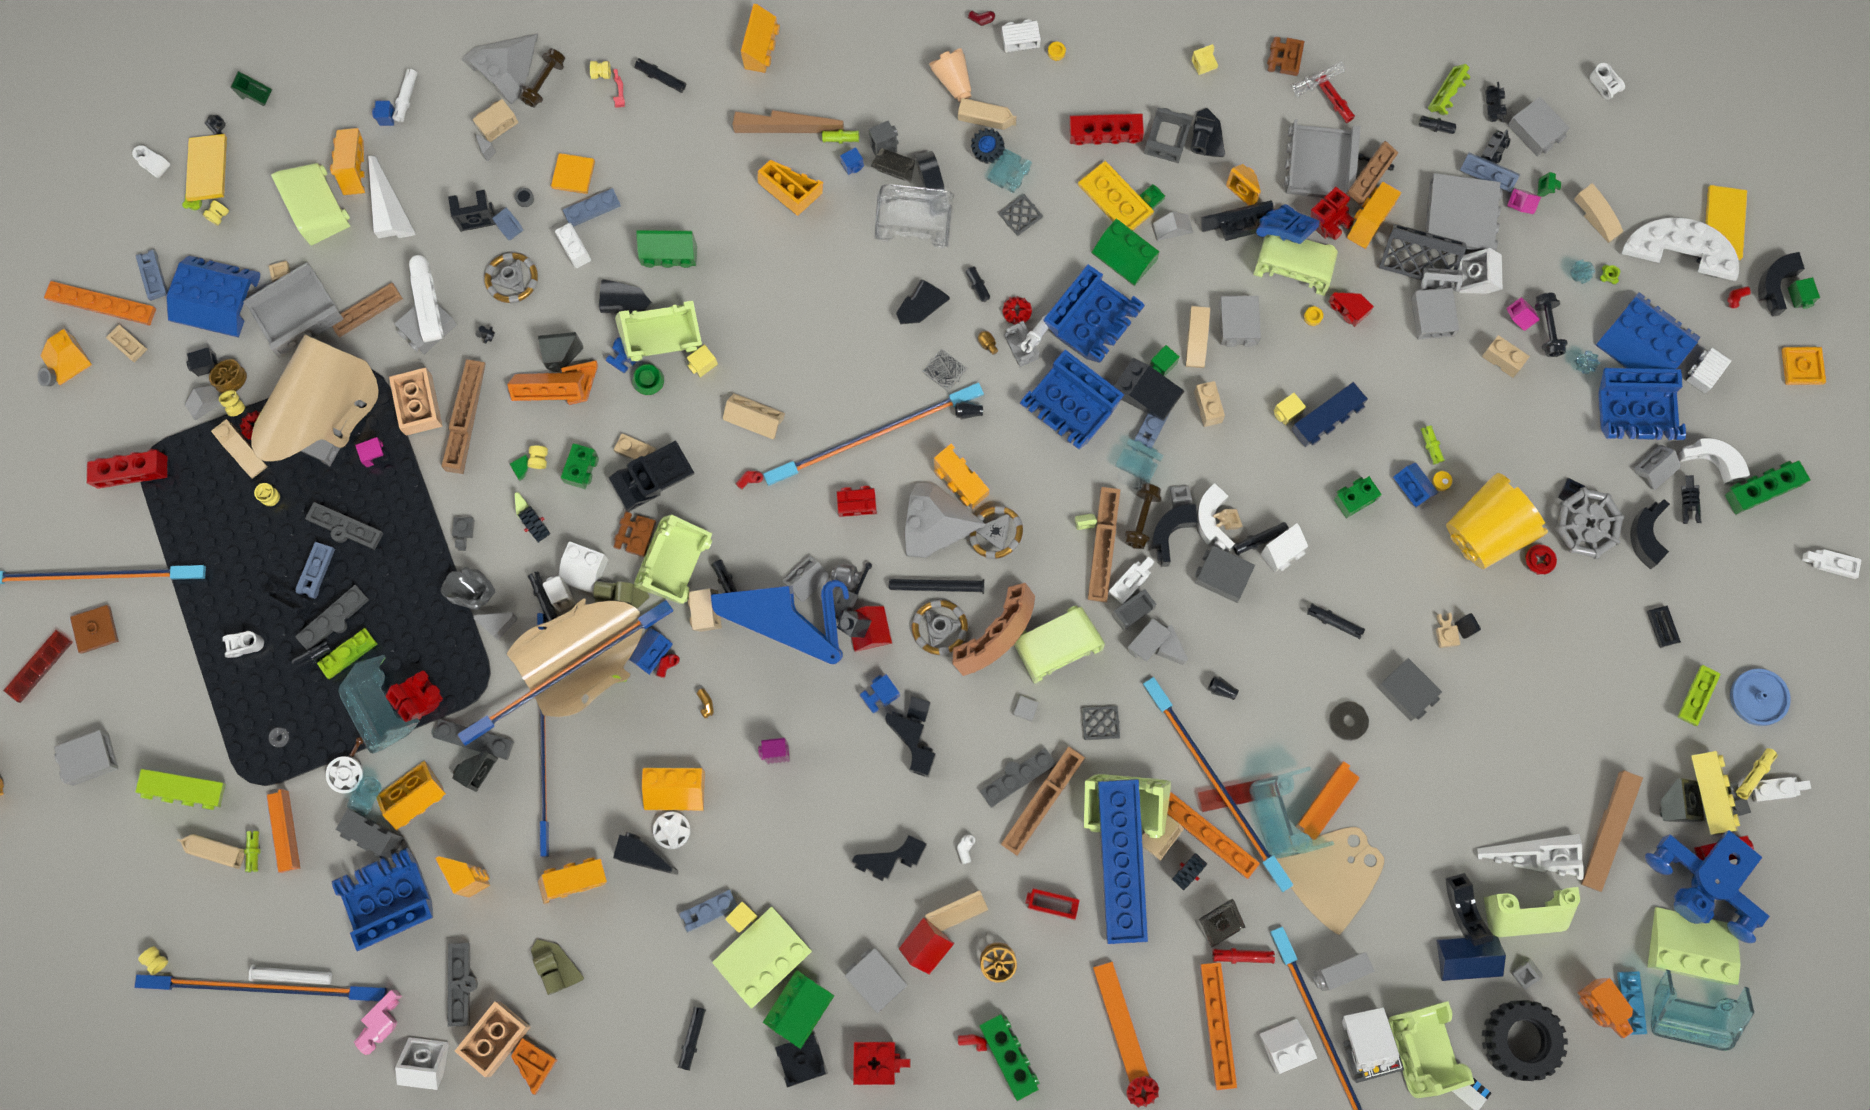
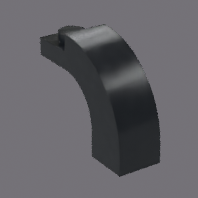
[915,151,949,216]
[1758,252,1805,317]
[1630,499,1670,569]
[1151,504,1197,567]
[1445,873,1493,946]

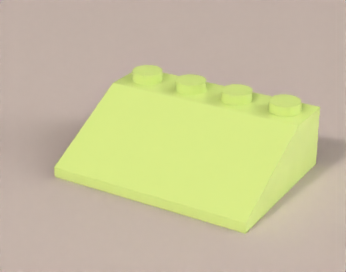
[712,907,812,1009]
[1647,907,1741,985]

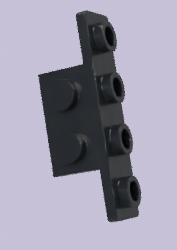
[1201,200,1273,241]

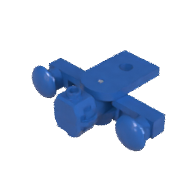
[1645,830,1770,944]

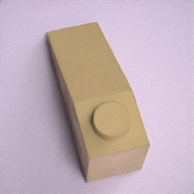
[211,419,268,479]

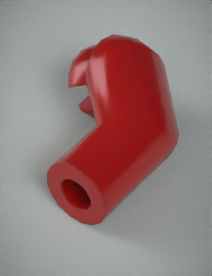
[1727,286,1751,309]
[735,471,764,490]
[655,654,680,678]
[958,1034,987,1052]

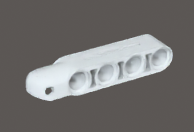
[409,255,444,343]

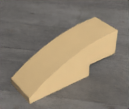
[1574,183,1623,243]
[1185,306,1210,368]

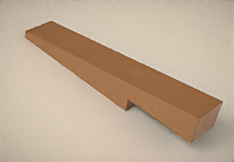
[732,110,844,133]
[442,359,486,474]
[1088,487,1121,603]
[1001,747,1085,856]
[1581,770,1643,892]

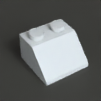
[1458,248,1503,294]
[1260,523,1308,573]
[559,541,608,594]
[1259,1019,1317,1074]
[395,1037,449,1090]

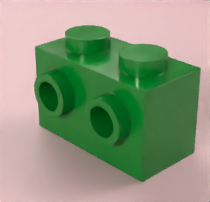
[561,443,599,489]
[1334,476,1382,519]

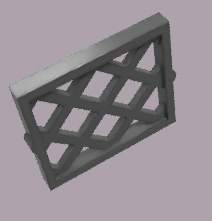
[999,194,1043,236]
[1082,706,1120,740]

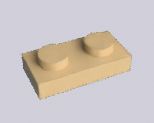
[106,325,148,363]
[614,434,656,460]

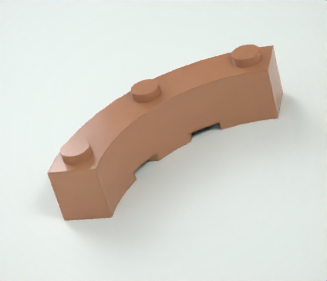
[952,583,1035,676]

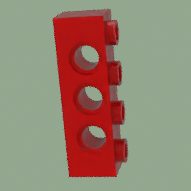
[1069,114,1144,145]
[86,449,167,489]

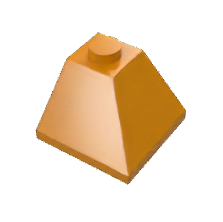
[1226,164,1261,206]
[40,329,92,385]

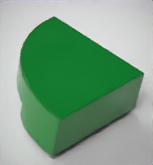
[510,455,529,481]

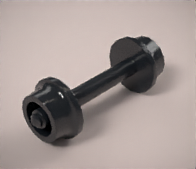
[1534,292,1568,357]

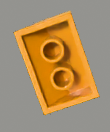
[741,4,780,73]
[376,760,446,830]
[642,768,705,811]
[435,856,490,898]

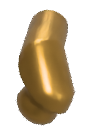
[696,688,714,719]

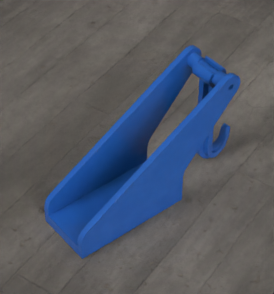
[711,580,849,664]

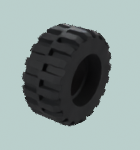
[1482,1000,1568,1081]

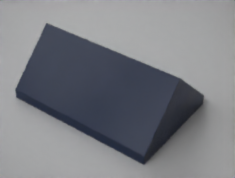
[1436,936,1506,981]

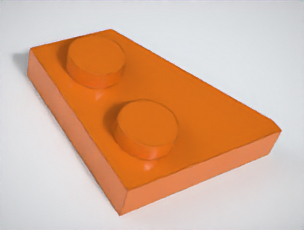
[561,361,598,405]
[511,1038,558,1095]

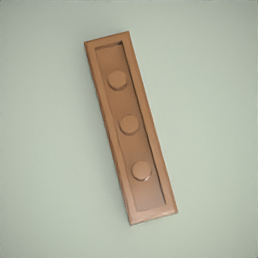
[1347,141,1399,205]
[332,283,403,338]

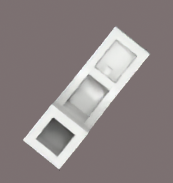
[1677,438,1750,484]
[1197,483,1235,552]

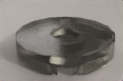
[1329,701,1369,741]

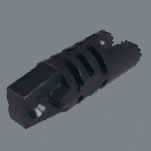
[1681,475,1702,524]

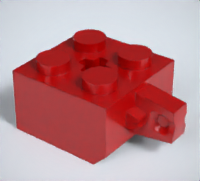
[853,1042,911,1085]

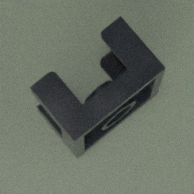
[448,189,495,232]
[775,1034,828,1088]

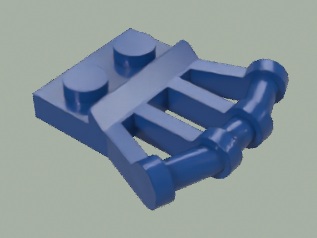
[1256,204,1319,244]

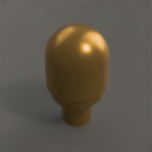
[978,331,998,355]

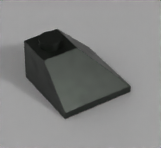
[538,332,583,371]
[452,751,498,792]
[1660,778,1704,822]

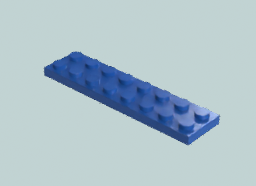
[1098,779,1148,944]

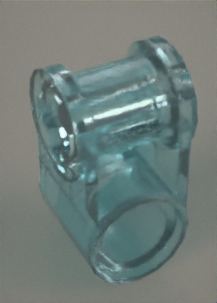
[347,776,381,816]

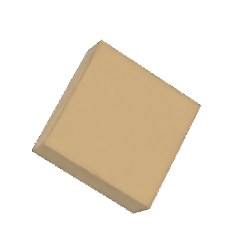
[269,261,291,283]

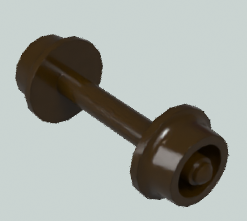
[519,48,566,108]
[1125,483,1162,549]

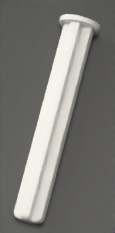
[249,965,332,985]

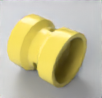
[590,61,611,79]
[202,200,229,226]
[219,390,245,416]
[527,446,548,469]
[254,483,280,506]
[138,946,168,975]

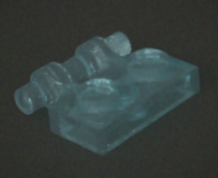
[987,149,1032,193]
[1115,439,1164,483]

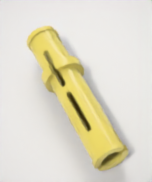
[1736,748,1778,800]

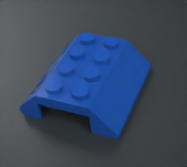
[167,256,260,338]
[1043,264,1145,363]
[1596,292,1701,369]
[1020,349,1124,450]
[1598,368,1686,440]
[332,848,433,952]

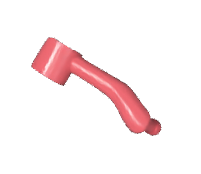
[613,69,625,108]

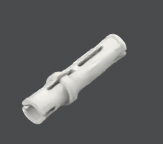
[392,69,418,122]
[1021,315,1049,353]

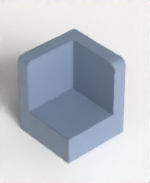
[492,207,524,241]

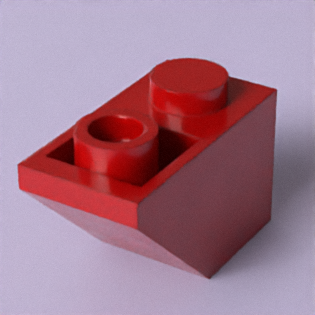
[1328,292,1374,327]

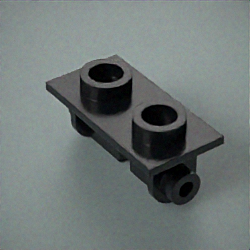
[1485,82,1507,123]
[1481,129,1511,164]

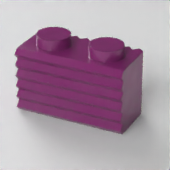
[758,738,790,765]

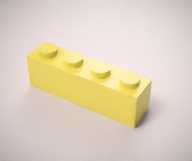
[1691,751,1740,835]

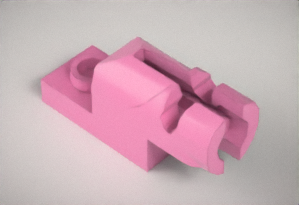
[354,990,402,1055]

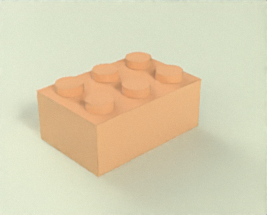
[389,368,443,436]
[455,1001,531,1077]

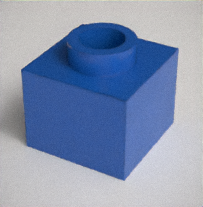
[372,101,395,126]
[840,147,864,175]

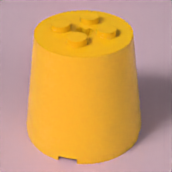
[1446,473,1548,569]

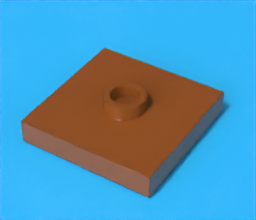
[70,605,119,654]

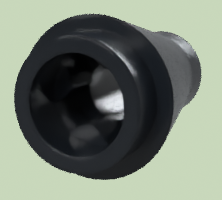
[955,401,983,420]
[1208,676,1239,700]

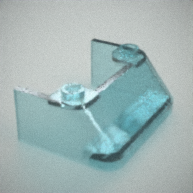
[339,655,420,754]
[1249,766,1334,858]
[1651,969,1755,1051]

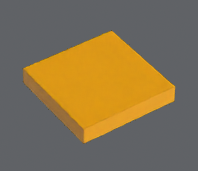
[551,153,595,194]
[1781,347,1826,385]

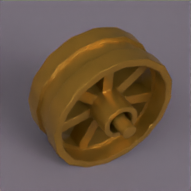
[209,359,247,394]
[980,942,1017,983]

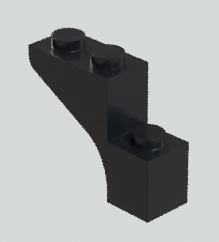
[885,711,936,778]
[852,835,927,881]

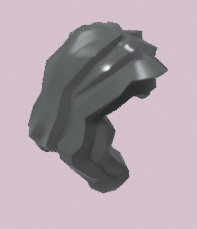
[441,567,496,610]

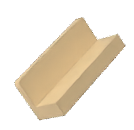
[723,393,785,439]
[925,890,988,931]

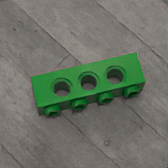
[1725,460,1811,515]
[979,1014,1040,1101]

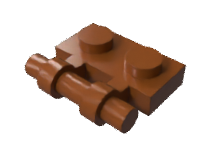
[1267,37,1305,76]
[613,512,656,557]

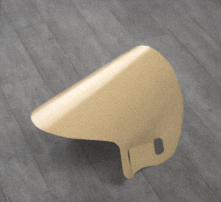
[251,334,378,461]
[507,599,643,717]

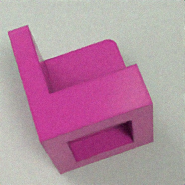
[1507,188,1541,214]
[1506,297,1540,331]
[356,437,383,467]

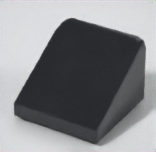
[1558,478,1585,506]
[1455,613,1481,639]
[906,697,931,722]

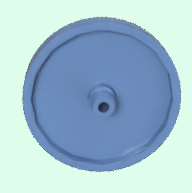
[1730,669,1791,726]

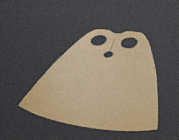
[1276,827,1384,935]

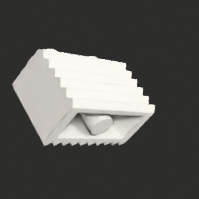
[1001,19,1041,53]
[555,223,591,268]
[1686,347,1732,394]
[543,576,576,612]

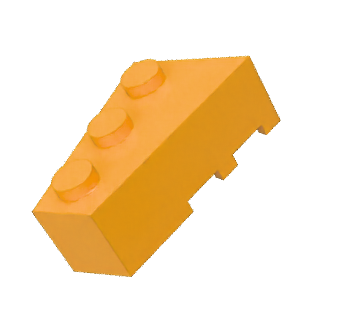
[330,128,365,195]
[758,160,823,216]
[1347,182,1402,249]
[934,443,989,509]
[538,857,607,904]

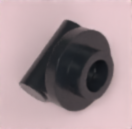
[205,115,226,135]
[476,326,495,344]

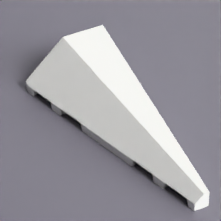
[368,156,416,238]
[1477,834,1583,880]

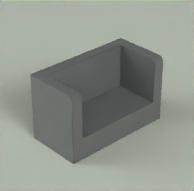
[1112,589,1157,631]

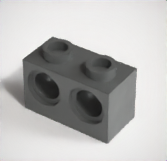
[868,120,899,160]

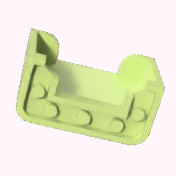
[271,163,351,246]
[1253,235,1338,296]
[615,301,702,361]
[634,515,712,604]
[1014,605,1105,684]
[1084,774,1171,838]
[1484,887,1580,937]
[1388,1001,1474,1098]

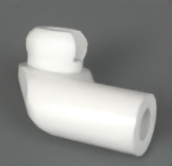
[957,835,975,865]

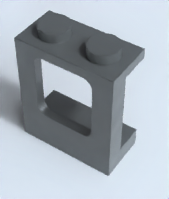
[1144,108,1193,163]

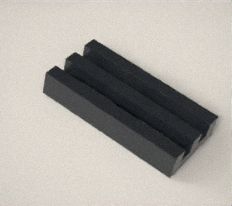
[1647,605,1681,648]

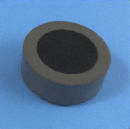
[515,188,534,207]
[38,368,56,386]

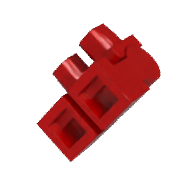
[1311,187,1354,240]
[385,671,443,726]

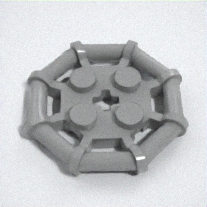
[1555,487,1625,559]

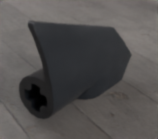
[1190,108,1225,157]
[599,279,652,314]
[896,280,950,325]

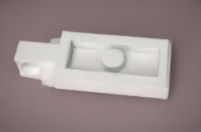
[1802,549,1861,579]
[1109,557,1154,605]
[1752,777,1811,802]

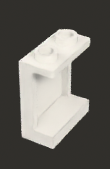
[1342,1008,1399,1071]

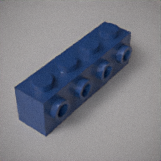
[1291,382,1368,447]

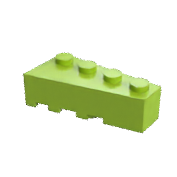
[135,769,226,810]

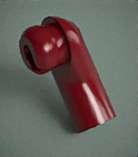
[968,10,995,26]

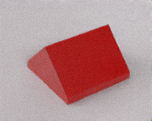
[851,606,892,652]
[899,917,955,975]

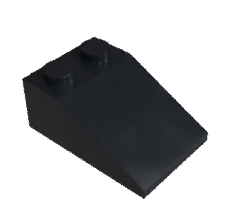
[1114,358,1184,421]
[613,832,678,875]

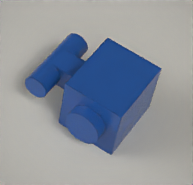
[606,337,637,373]
[860,674,900,714]

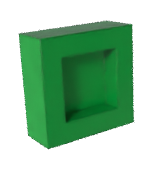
[1537,172,1562,197]
[1140,184,1165,210]

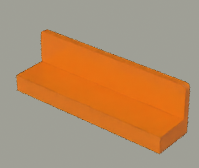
[507,372,585,401]
[1295,761,1359,840]
[267,789,301,873]

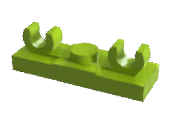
[1428,64,1471,115]
[317,628,377,679]
[1677,665,1721,726]

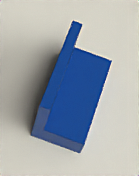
[1393,462,1439,507]
[629,628,673,675]

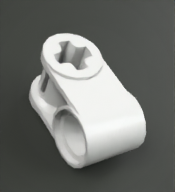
[1590,63,1625,100]
[132,146,171,179]
[223,631,264,658]

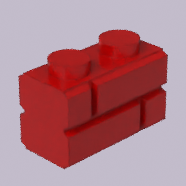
[837,486,877,517]

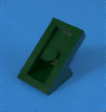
[230,71,272,106]

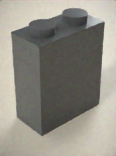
[1194,546,1255,603]
[1377,658,1442,721]

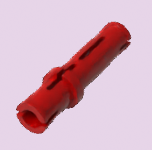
[1315,74,1355,123]
[1212,948,1275,964]

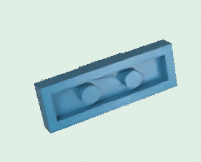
[1617,971,1647,1035]

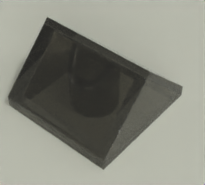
[871,148,915,183]
[1195,898,1245,948]

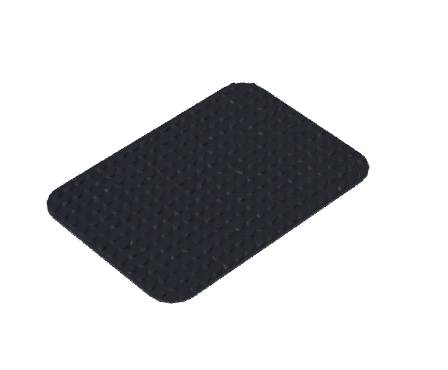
[140,369,491,786]

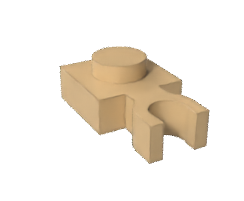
[1213,509,1243,530]
[1436,613,1460,648]

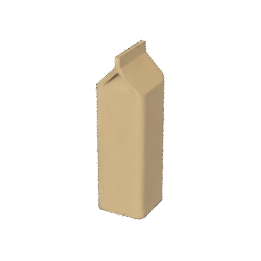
[958,98,1017,130]
[177,834,245,869]

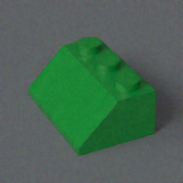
[1092,218,1160,286]
[636,230,697,268]
[762,970,835,1049]

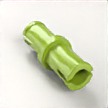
[822,129,860,144]
[1420,425,1445,465]
[244,831,261,873]

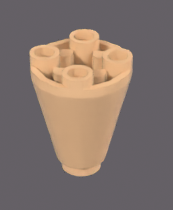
[929,48,972,103]

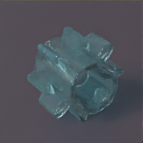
[1570,259,1595,284]
[1574,350,1600,374]

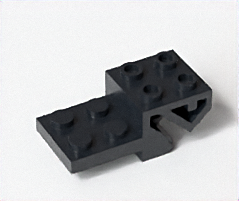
[609,440,694,512]

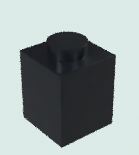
[186,347,218,377]
[837,610,872,638]

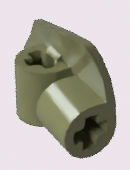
[593,581,650,609]
[531,939,584,995]

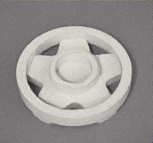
[326,756,364,793]
[653,812,691,849]

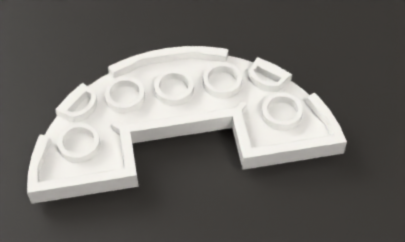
[1622,218,1739,281]

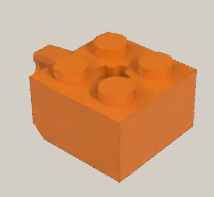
[1577,978,1633,1038]

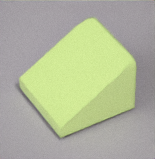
[515,492,530,517]
[1075,514,1097,530]

